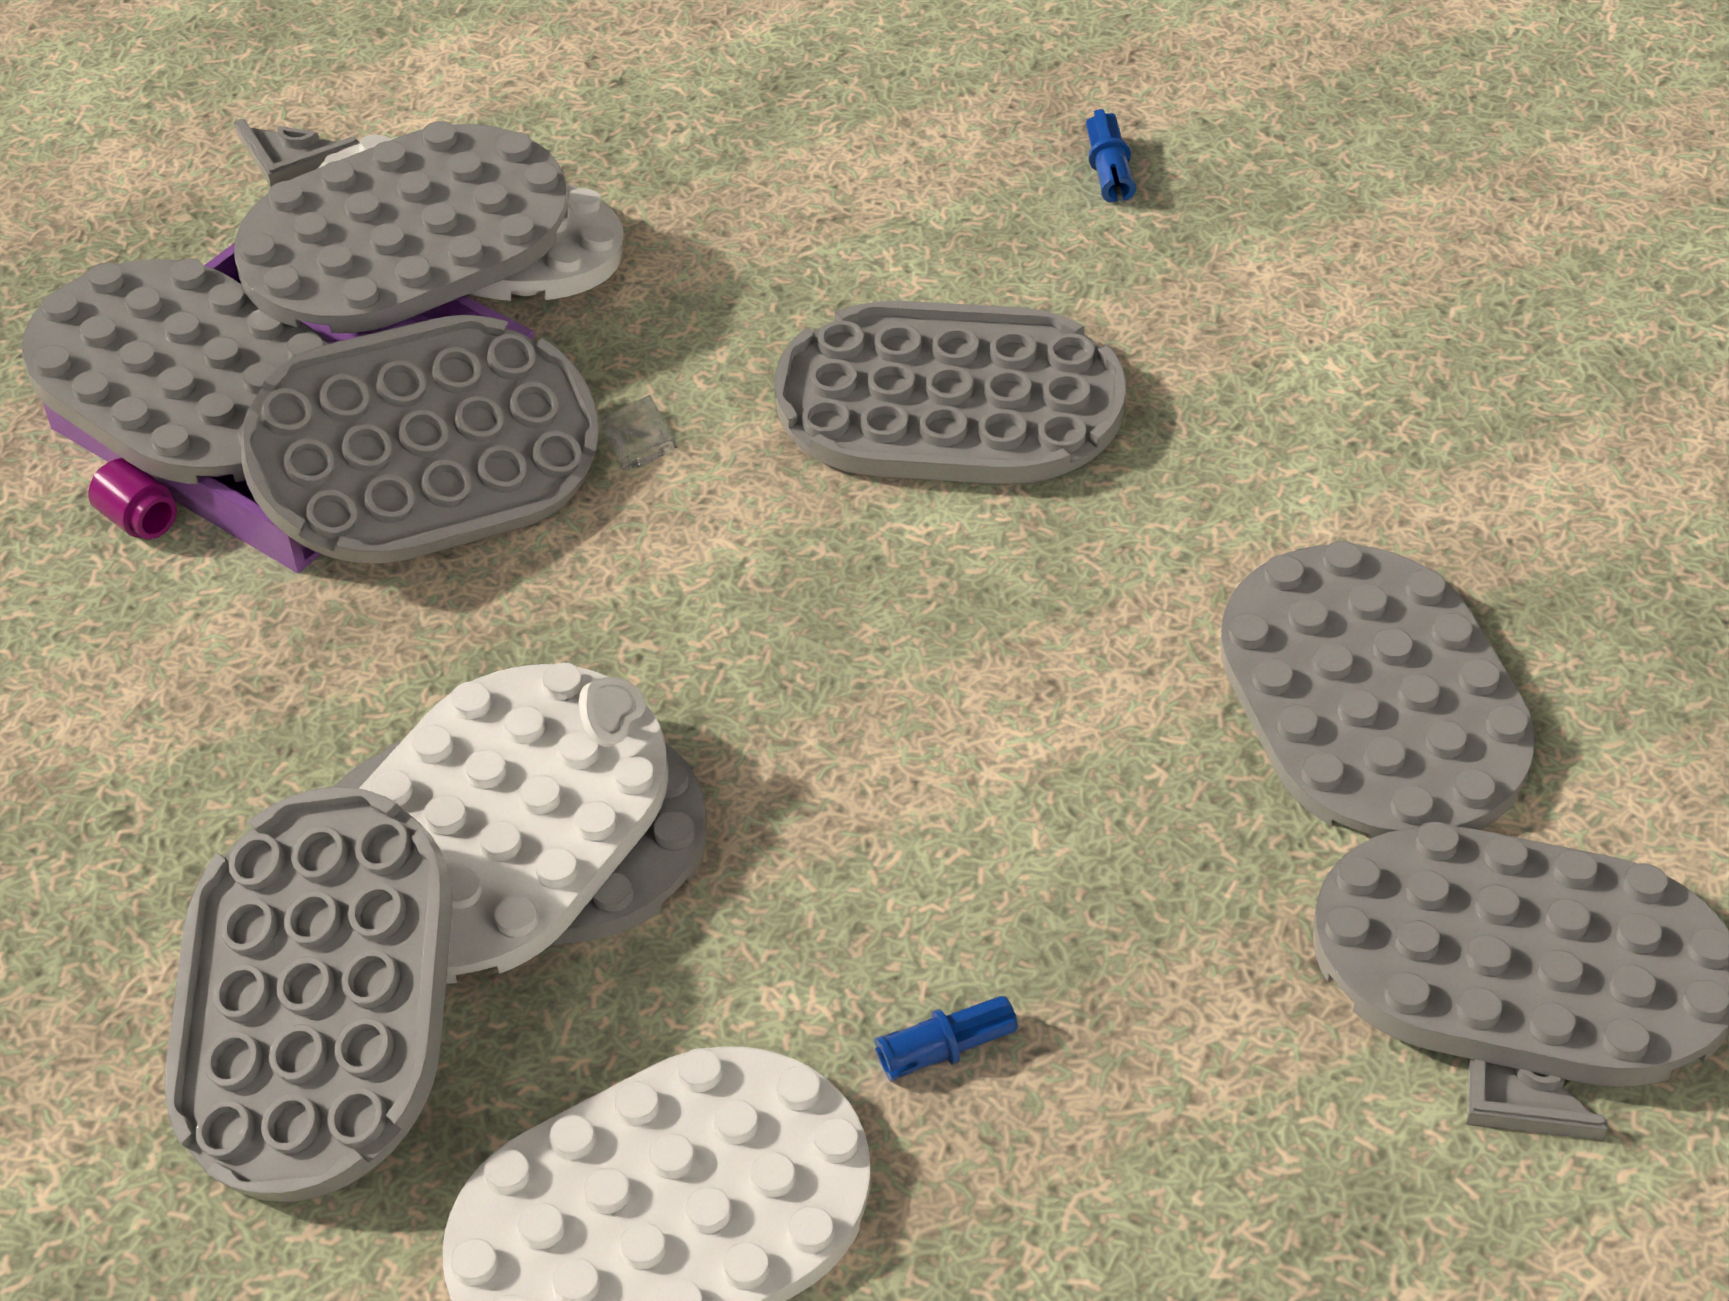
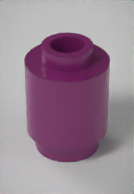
[88,458,177,540]

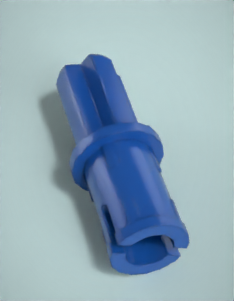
[1086,109,1136,202]
[874,996,1018,1082]

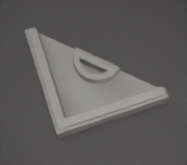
[234,119,360,187]
[1467,1058,1607,1140]

